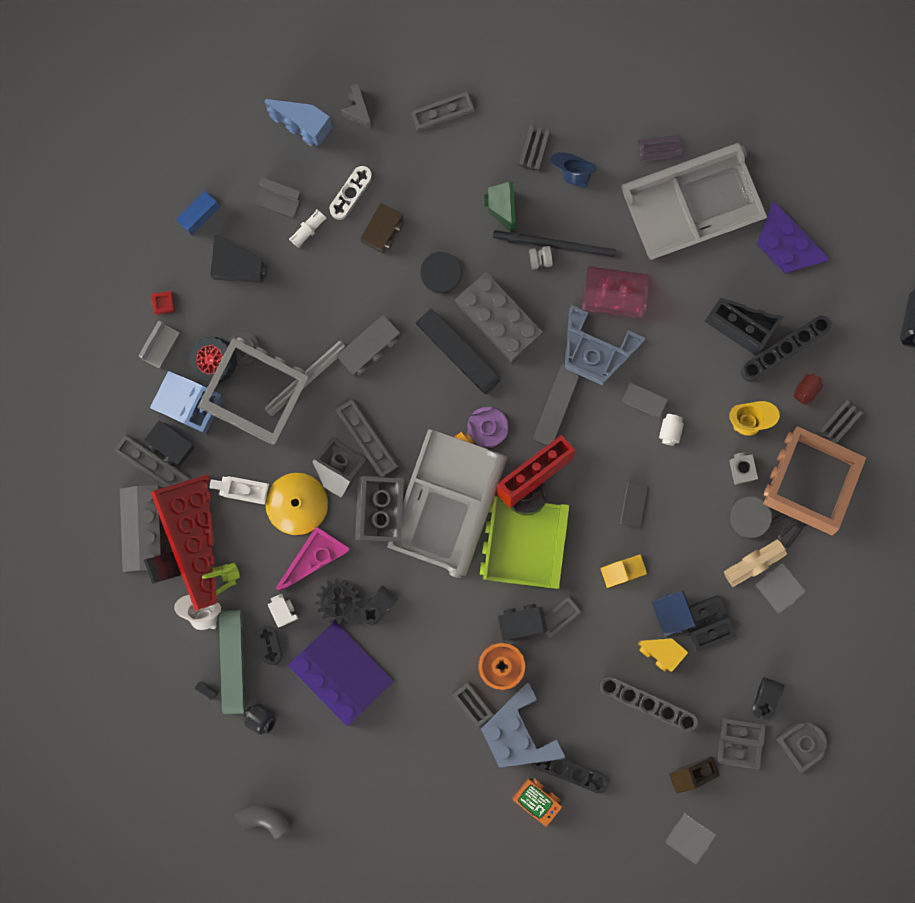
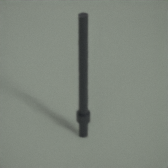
[493,230,616,257]

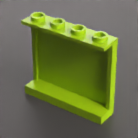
[480,495,569,589]

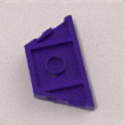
[757,201,829,274]

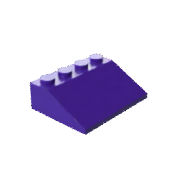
[288,621,394,727]

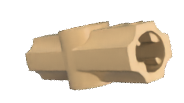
[724,539,787,587]

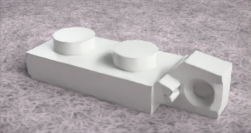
[209,476,269,505]

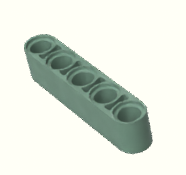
[219,610,245,714]

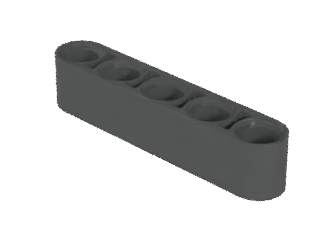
[599,677,698,732]

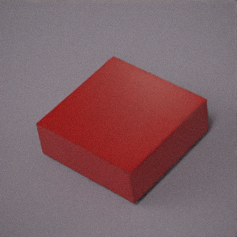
[151,291,175,315]

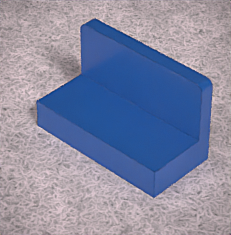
[176,191,220,235]

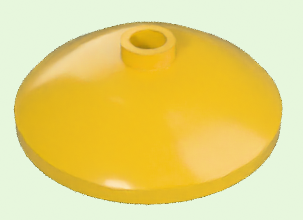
[266,473,328,535]

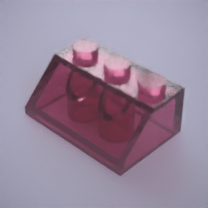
[582,266,649,318]

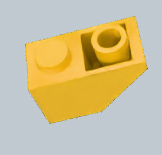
[638,639,688,672]

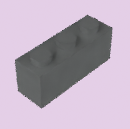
[337,315,400,377]

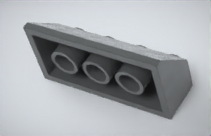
[120,485,164,572]

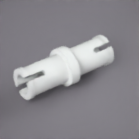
[289,209,327,248]

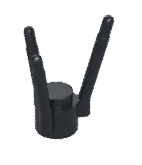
[770,514,808,548]

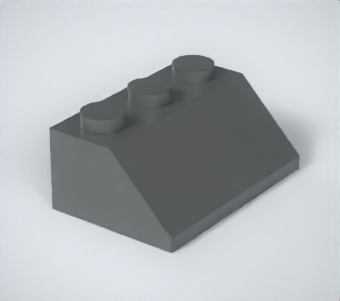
[355,476,404,542]

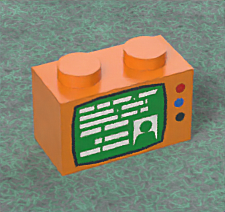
[512,778,562,827]

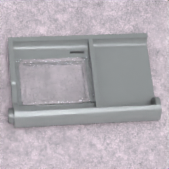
[621,143,767,260]
[387,429,508,578]

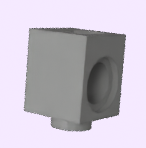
[729,452,758,485]

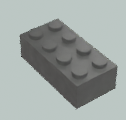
[455,272,543,364]

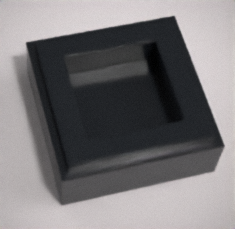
[195,681,218,700]

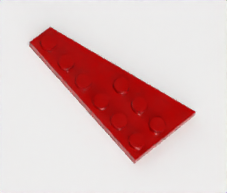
[151,474,217,611]

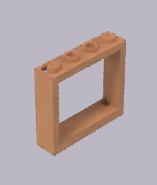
[763,426,866,536]

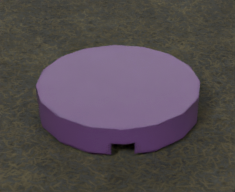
[467,406,509,448]

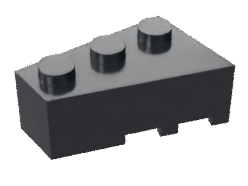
[704,298,784,356]

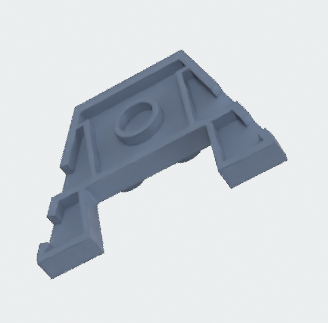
[564,305,645,385]
[481,683,566,768]

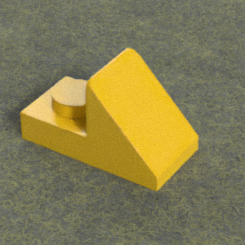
[600,555,647,588]

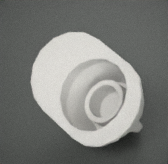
[174,595,221,630]

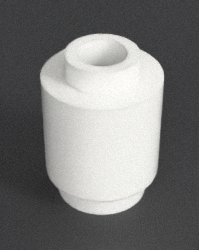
[659,414,684,446]

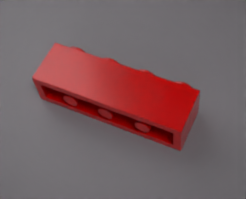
[496,435,575,508]

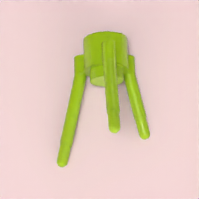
[202,563,240,595]

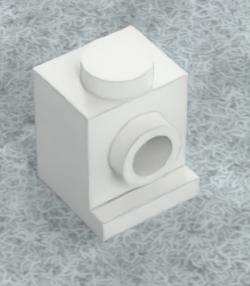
[268,594,299,627]

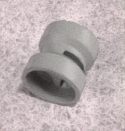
[529,246,553,270]

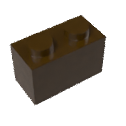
[361,203,404,254]

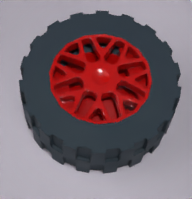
[188,337,237,383]

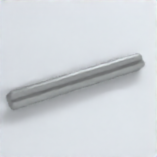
[265,341,346,416]

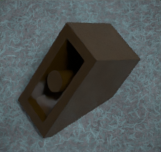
[669,756,720,794]

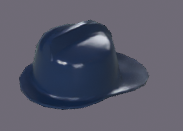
[551,153,597,188]

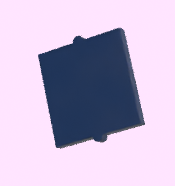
[652,591,696,637]

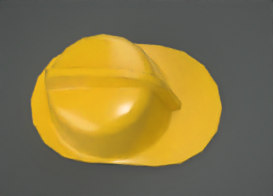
[729,401,780,436]

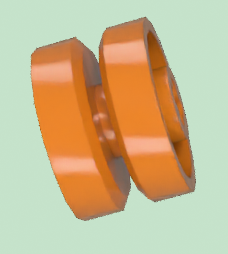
[478,643,525,690]

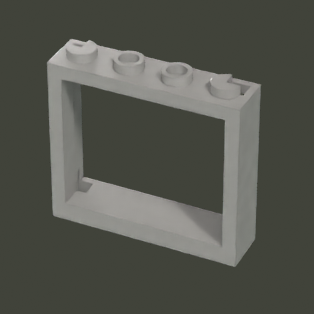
[198,337,308,445]

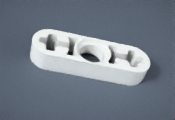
[330,166,372,220]

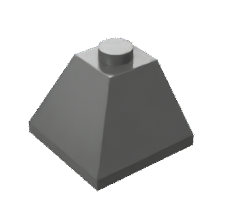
[313,438,367,498]

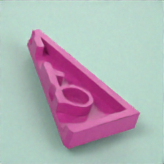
[276,527,350,591]

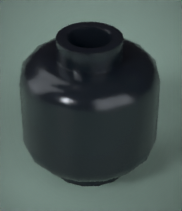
[243,703,276,735]

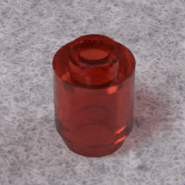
[793,373,823,405]

